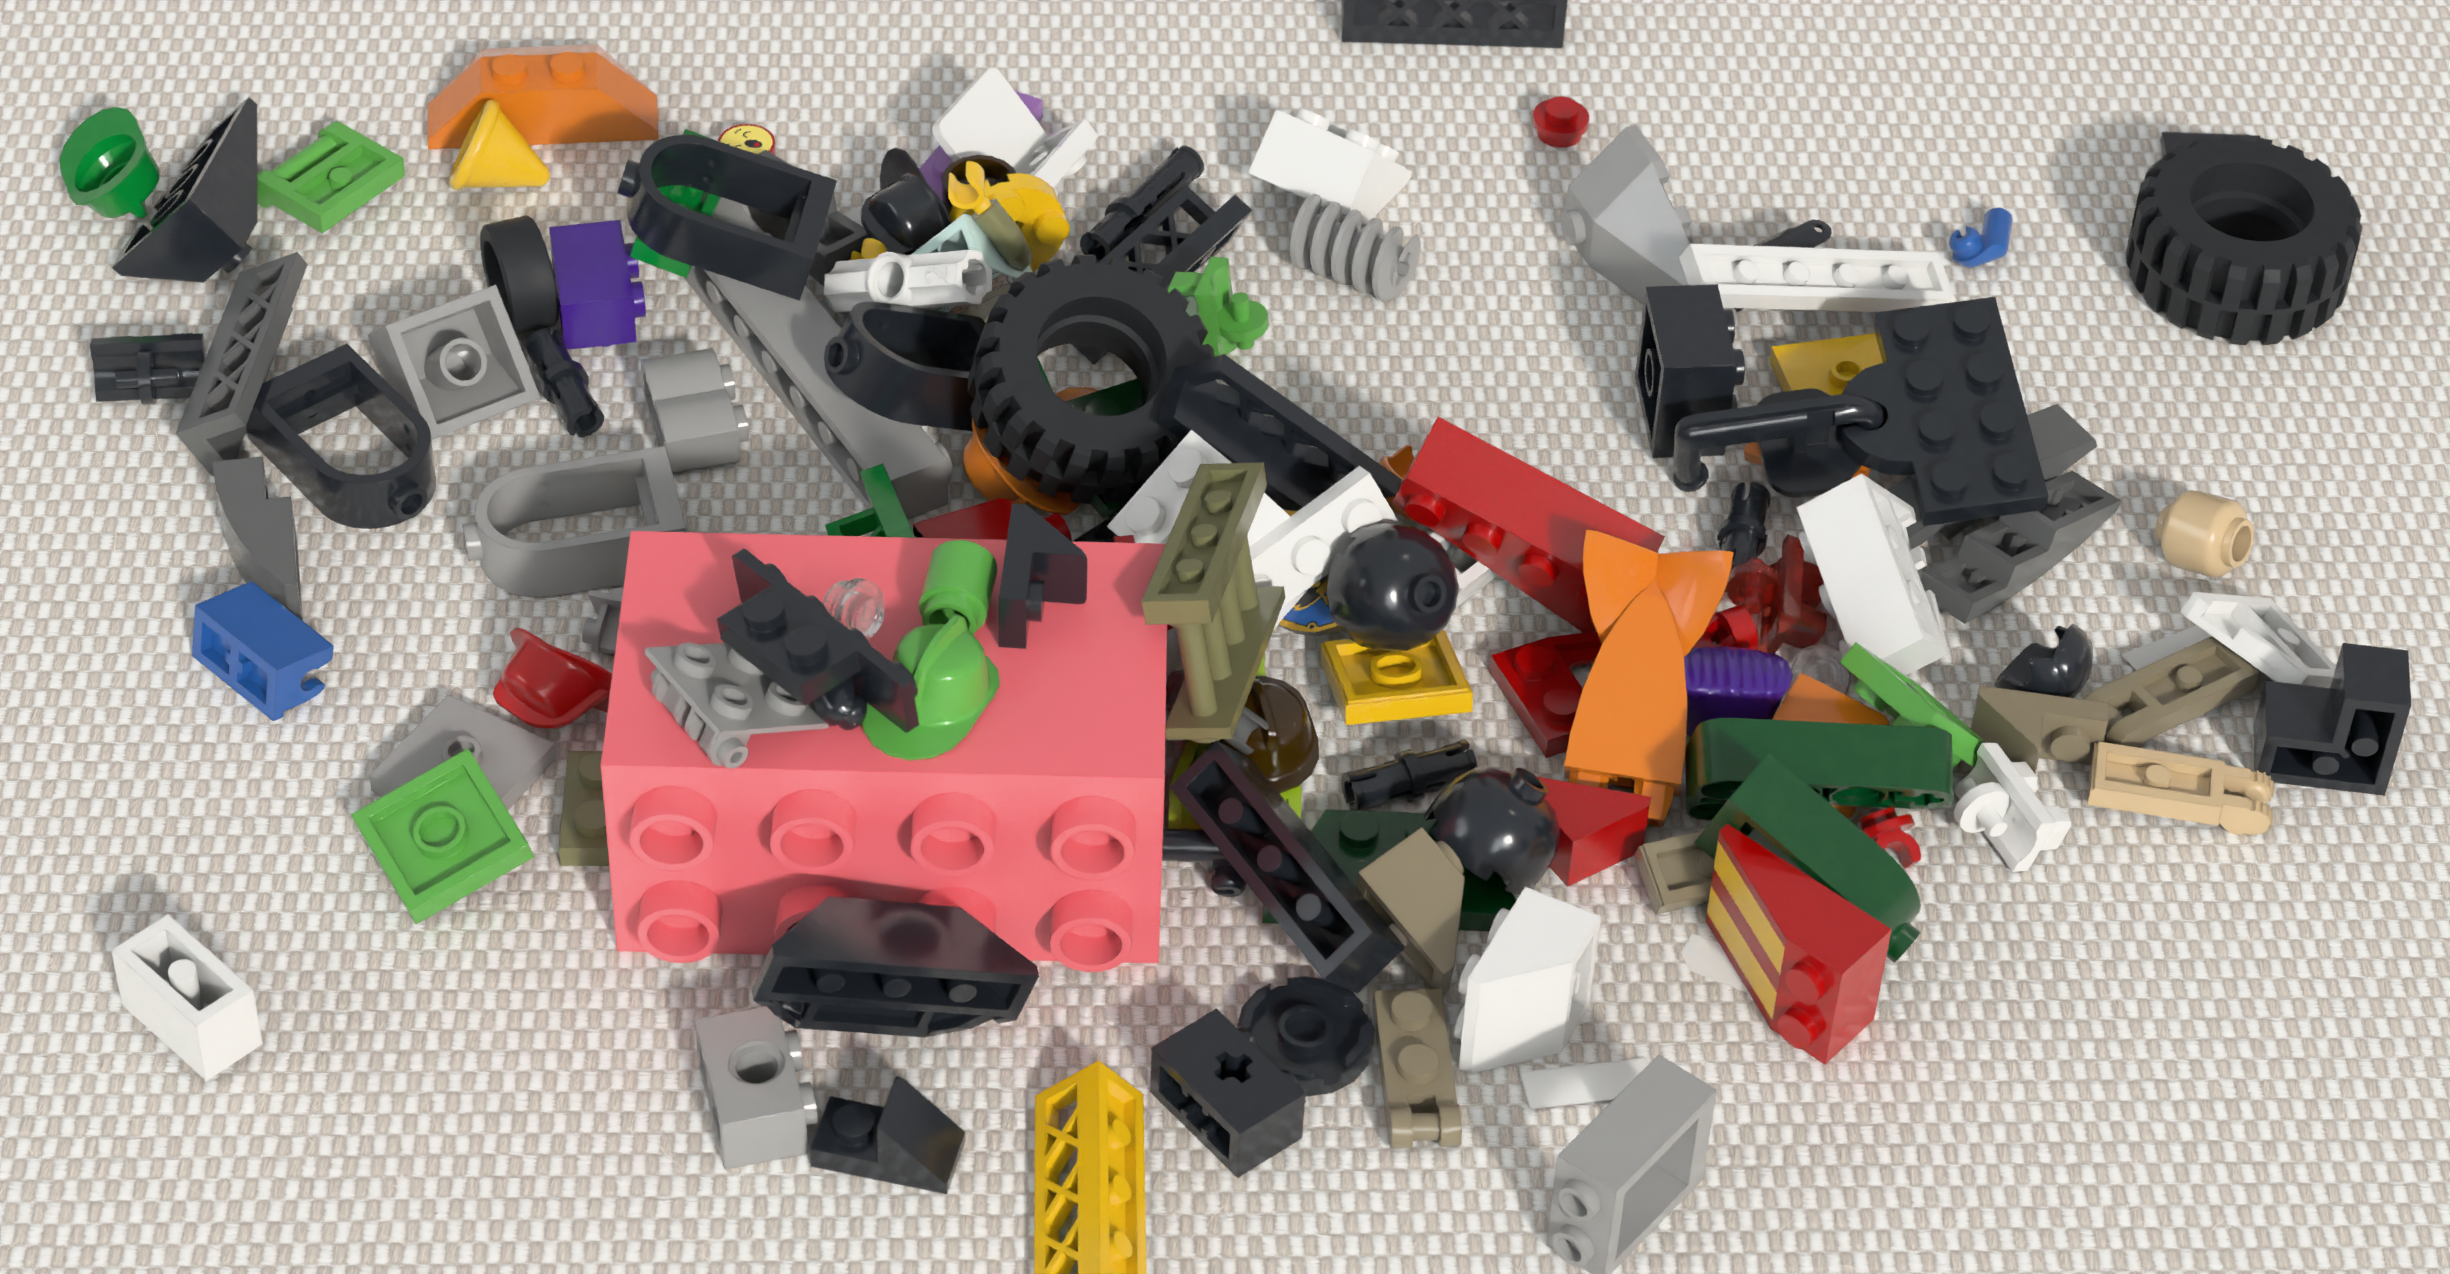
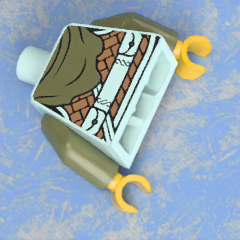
[850,161,1032,323]

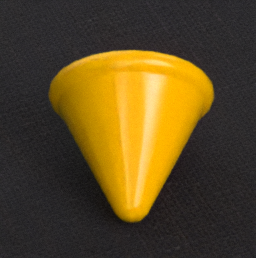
[449,100,550,191]

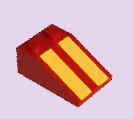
[1706,824,1892,1064]

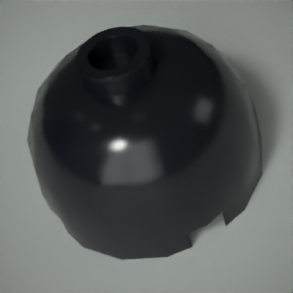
[1327,522,1459,652]
[1424,767,1561,895]

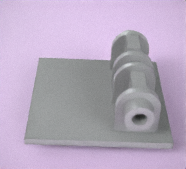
[644,643,829,769]

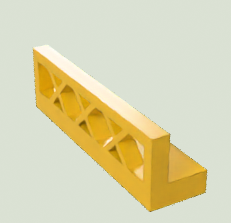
[1034,1060,1147,1274]

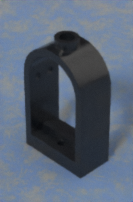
[617,135,837,301]
[824,301,986,432]
[246,344,436,529]

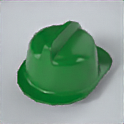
[59,107,160,219]

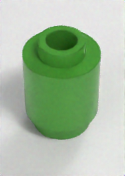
[919,540,998,635]

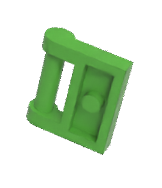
[257,121,405,233]

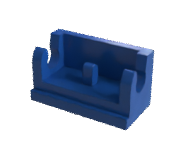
[192,581,334,721]

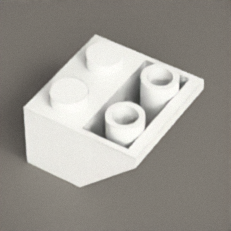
[1248,107,1413,225]
[1454,887,1601,1074]

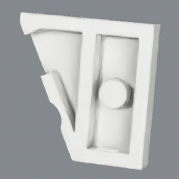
[2180,592,2336,688]

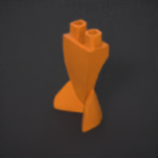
[1564,530,1734,827]

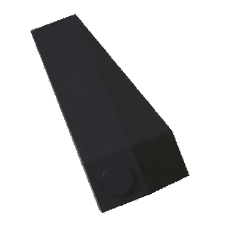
[112,97,258,283]

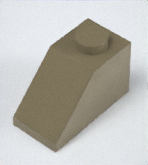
[1356,827,1465,995]

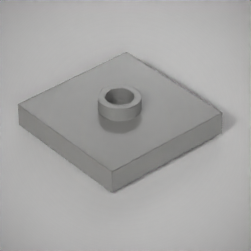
[369,695,556,810]

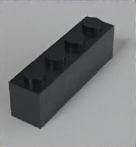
[1169,741,1406,994]

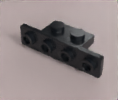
[717,549,919,733]

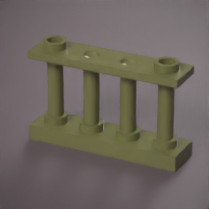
[1141,462,1286,743]

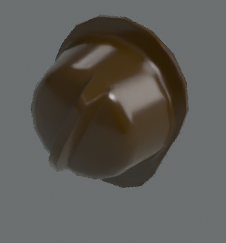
[1211,676,1319,793]

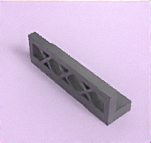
[176,252,308,476]

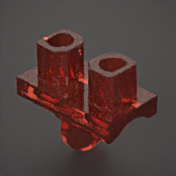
[1726,534,1827,653]

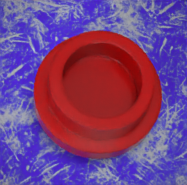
[1532,96,1590,148]

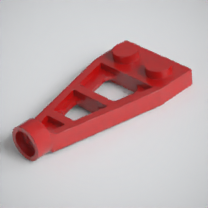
[1490,605,1758,758]

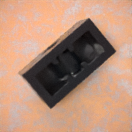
[1150,1008,1306,1178]

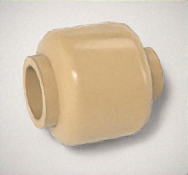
[2156,490,2254,577]

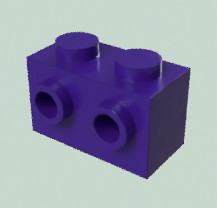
[549,220,646,350]

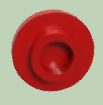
[1857,807,1921,869]

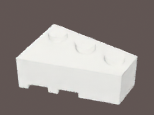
[1797,473,1949,675]

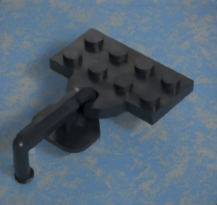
[1673,297,2049,526]

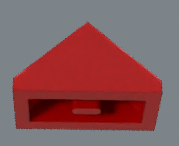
[1538,777,1651,887]

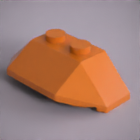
[427,44,659,149]

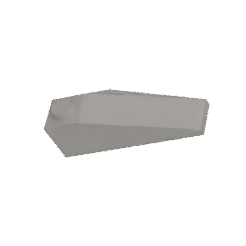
[1560,125,1737,345]

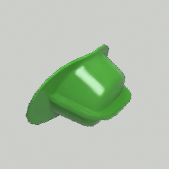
[862,614,1000,761]

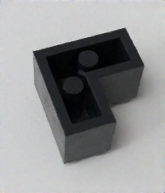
[2253,643,2411,796]

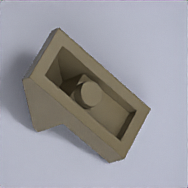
[1971,685,2109,774]

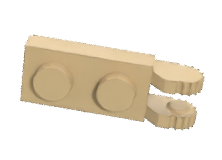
[2087,741,2274,836]

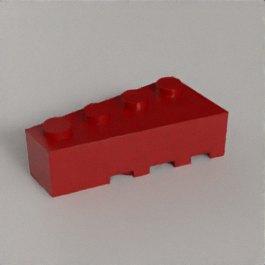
[1392,416,1665,633]

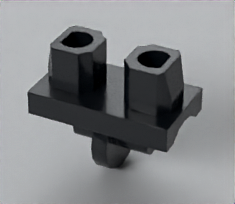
[90,333,206,405]

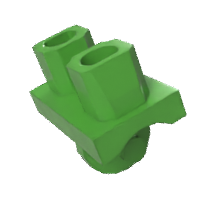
[1168,257,1269,380]

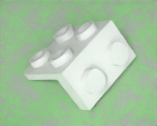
[932,68,1099,195]

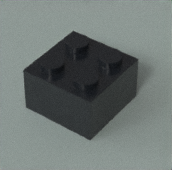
[1635,284,1745,458]

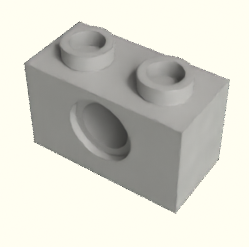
[695,1006,818,1170]

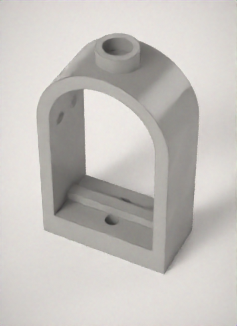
[462,446,687,597]

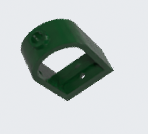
[1694,752,1921,963]

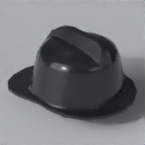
[861,147,952,255]

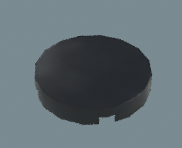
[1237,976,1374,1097]

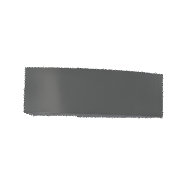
[212,456,303,621]

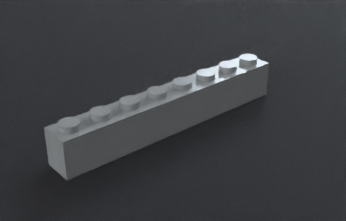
[683,198,953,520]

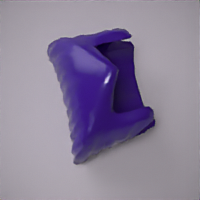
[1684,646,1793,737]

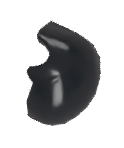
[1994,624,2093,698]

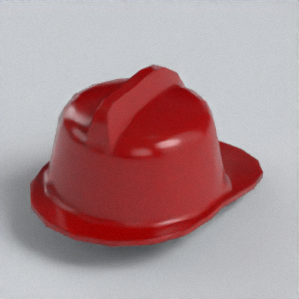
[493,627,612,730]

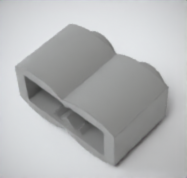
[641,348,749,473]

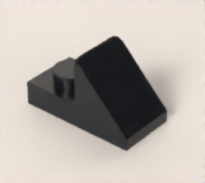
[999,503,1088,649]
[810,1076,965,1194]

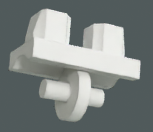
[1954,743,2071,872]

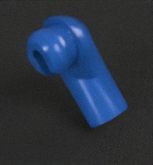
[1949,208,2013,268]

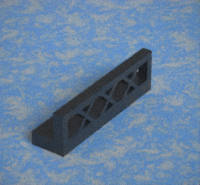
[1341,0,1568,48]
[1072,185,1252,365]
[1157,354,1401,511]

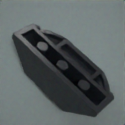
[751,896,1039,1038]

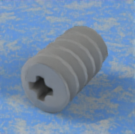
[1290,193,1421,302]

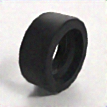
[480,215,559,335]

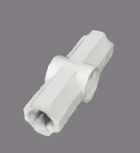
[824,250,992,315]

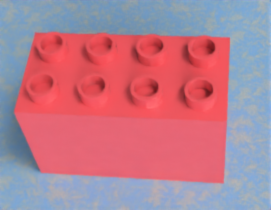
[601,531,1167,972]

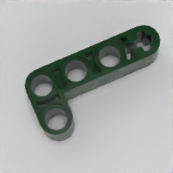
[1685,718,1954,821]

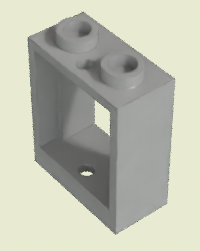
[1546,1054,1717,1274]

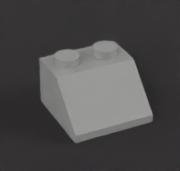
[368,285,541,440]

